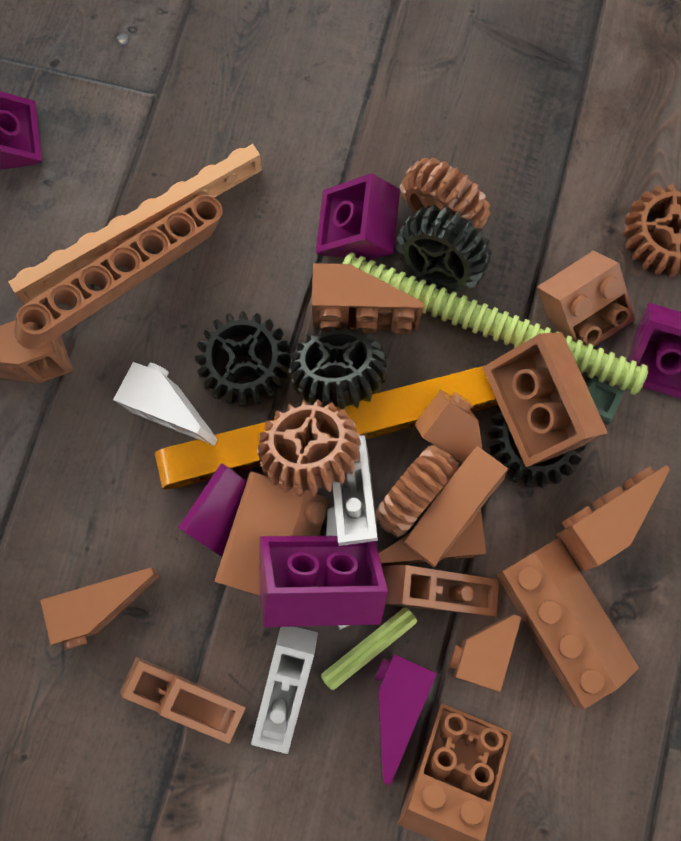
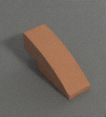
[404,446,508,567]
[120,657,246,744]

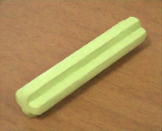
[321,607,417,690]

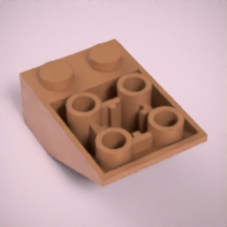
[312,263,423,334]
[0,319,73,383]
[556,465,670,572]
[398,703,512,841]

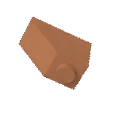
[415,389,482,463]
[448,615,522,692]

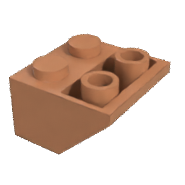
[537,251,635,347]

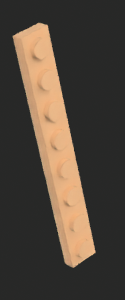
[8,144,262,304]

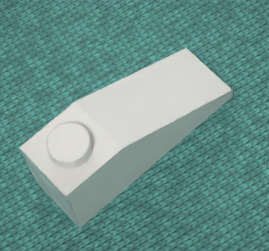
[113,362,218,446]
[332,435,378,546]
[251,627,318,754]

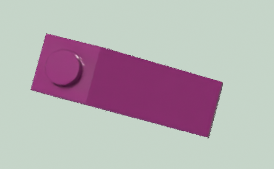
[374,654,437,785]

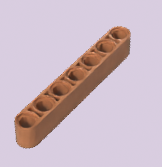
[14,195,223,349]

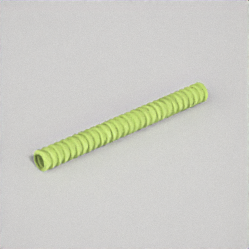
[342,252,648,395]

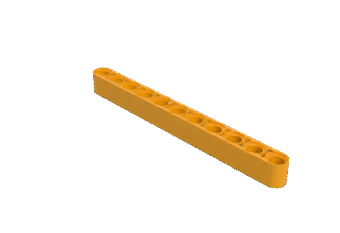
[154,366,499,490]

